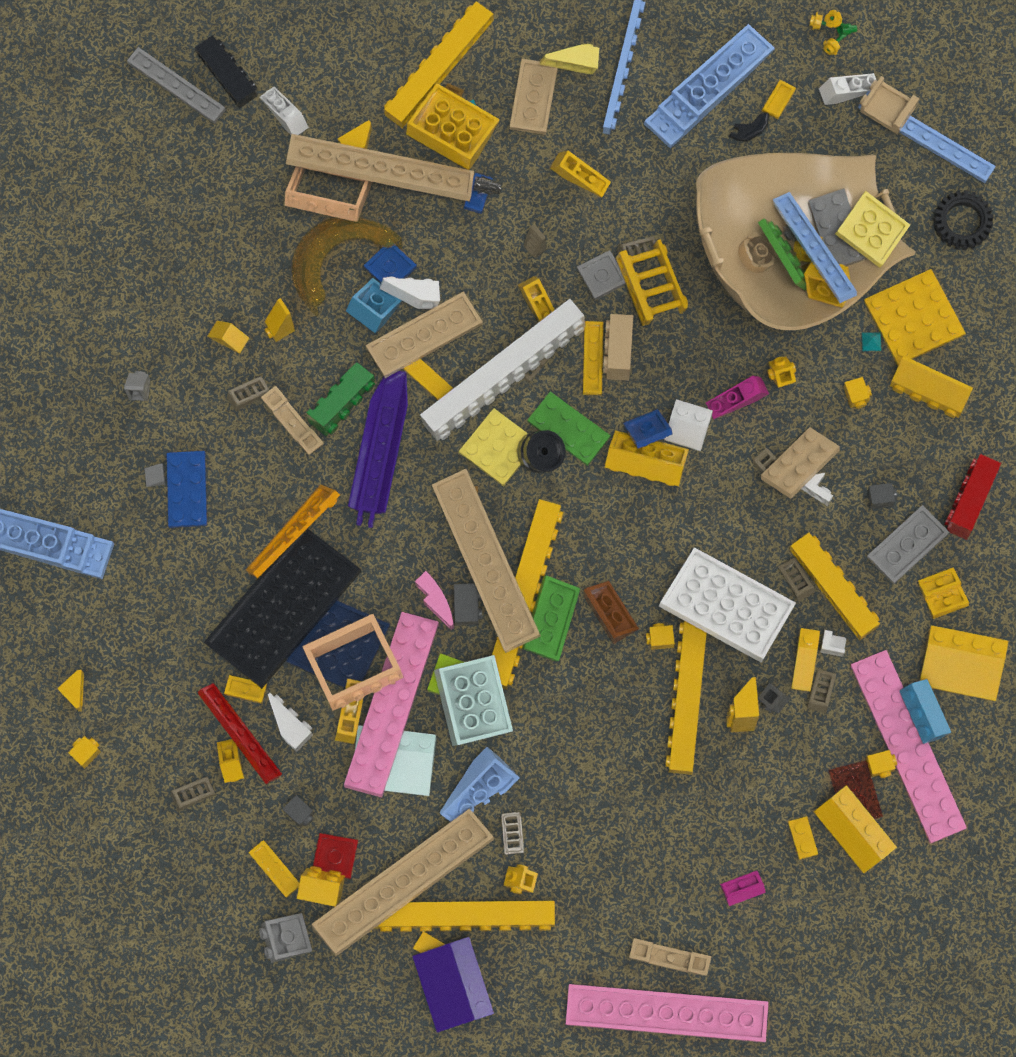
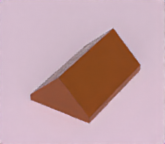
[583,581,639,644]

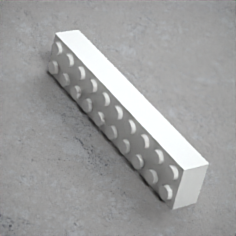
[420,299,585,441]

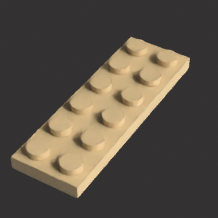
[366,291,483,378]

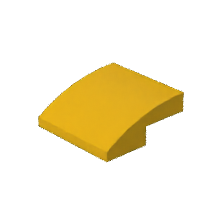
[918,567,969,619]

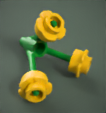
[809,10,857,55]

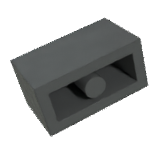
[454,584,482,626]

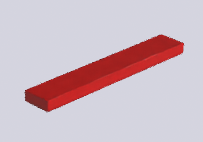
[198,683,282,784]

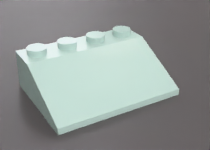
[434,655,513,746]
[355,726,437,796]

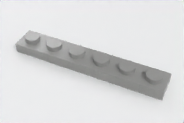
[127,47,226,124]

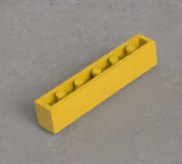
[789,533,880,641]

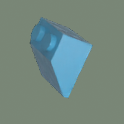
[346,278,402,333]

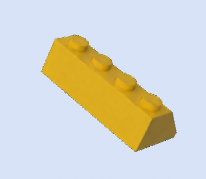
[890,356,973,418]
[605,430,689,486]
[726,677,759,732]
[814,785,897,874]

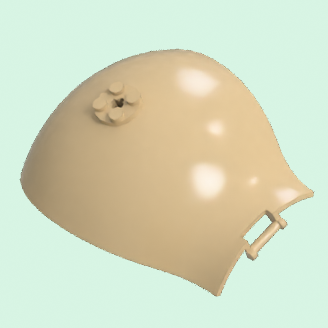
[695,153,916,330]

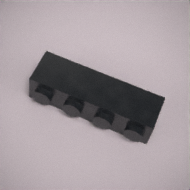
[195,35,257,109]

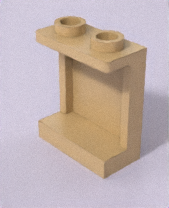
[860,76,919,135]

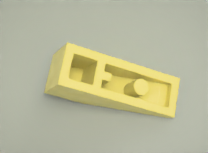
[540,44,599,74]

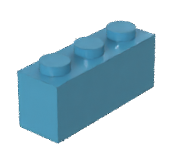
[900,679,951,744]

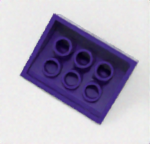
[412,937,494,1032]

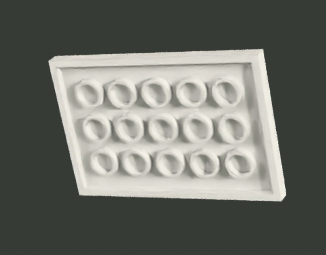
[659,547,796,663]

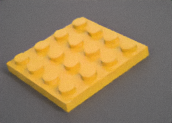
[864,269,966,366]

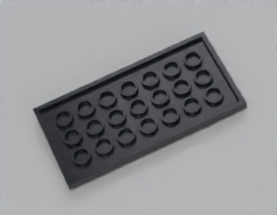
[204,528,362,689]

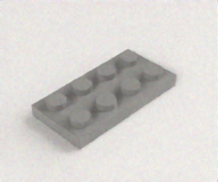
[808,189,867,266]
[867,505,949,585]

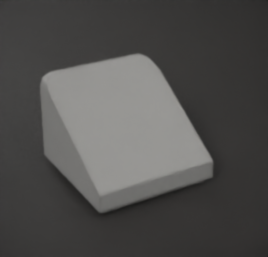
[145,464,166,487]

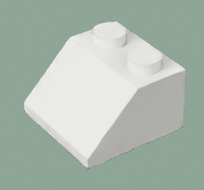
[664,399,713,451]

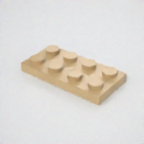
[510,59,558,135]
[761,427,840,499]

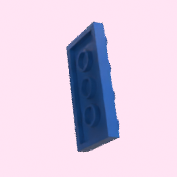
[167,451,207,528]

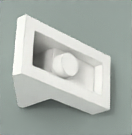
[802,473,833,506]

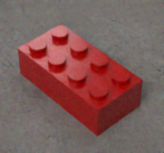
[945,454,1001,540]

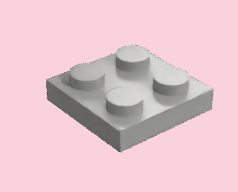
[577,250,626,301]

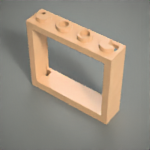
[285,166,372,222]
[302,614,404,711]

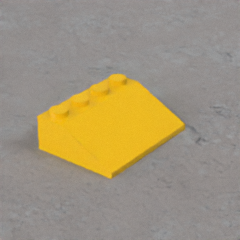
[406,84,500,170]
[920,625,1008,701]

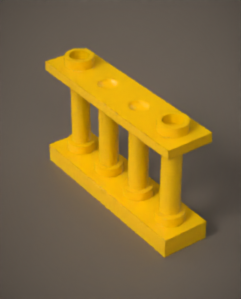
[616,239,688,326]

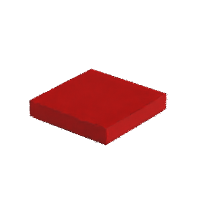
[313,833,358,879]

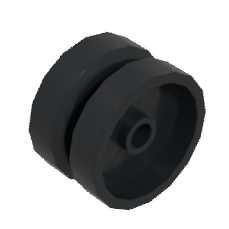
[517,430,566,473]

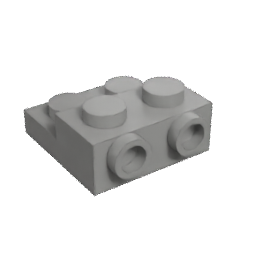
[259,913,312,963]

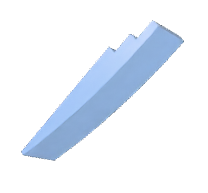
[644,24,775,148]
[0,509,114,579]

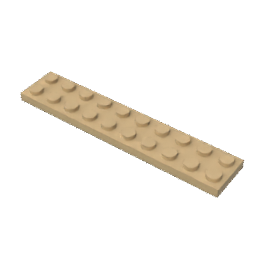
[286,134,474,202]
[432,469,541,652]
[312,808,494,956]

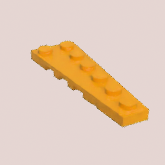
[246,484,340,578]

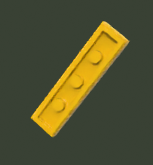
[583,321,603,395]

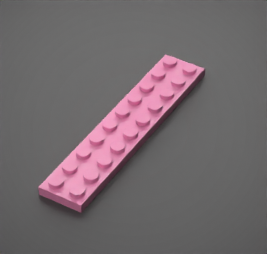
[344,612,439,798]
[850,650,967,844]
[566,984,768,1043]

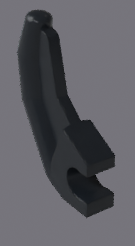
[729,112,769,142]

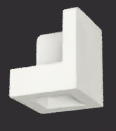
[820,630,846,657]

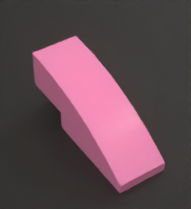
[415,571,454,630]

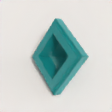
[862,332,881,351]

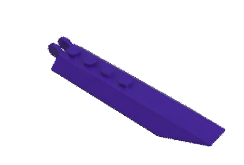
[348,371,408,528]

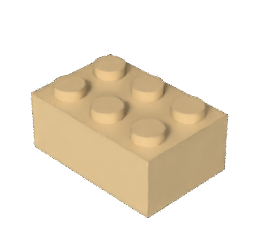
[603,314,633,381]

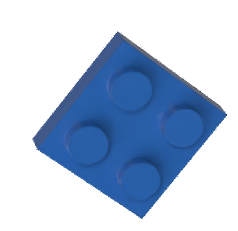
[364,241,417,284]
[623,409,673,448]

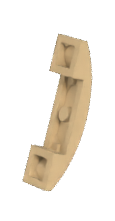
[261,386,324,455]
[629,938,712,976]

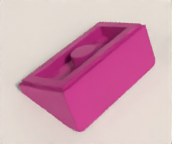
[720,871,766,906]

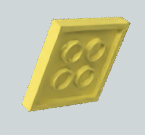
[835,191,910,268]
[459,408,528,487]

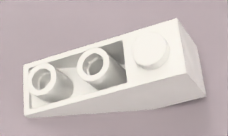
[819,73,876,105]
[260,87,309,135]
[380,277,440,309]
[268,693,313,752]

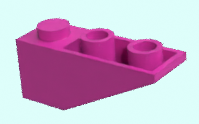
[706,376,769,419]

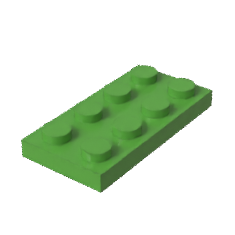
[758,218,807,291]
[527,392,611,466]
[522,575,580,662]

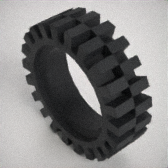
[934,190,994,250]

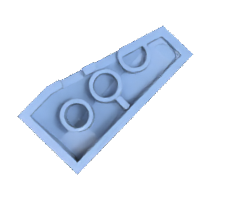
[440,747,519,822]

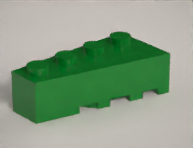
[306,362,375,437]

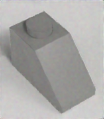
[124,371,150,401]

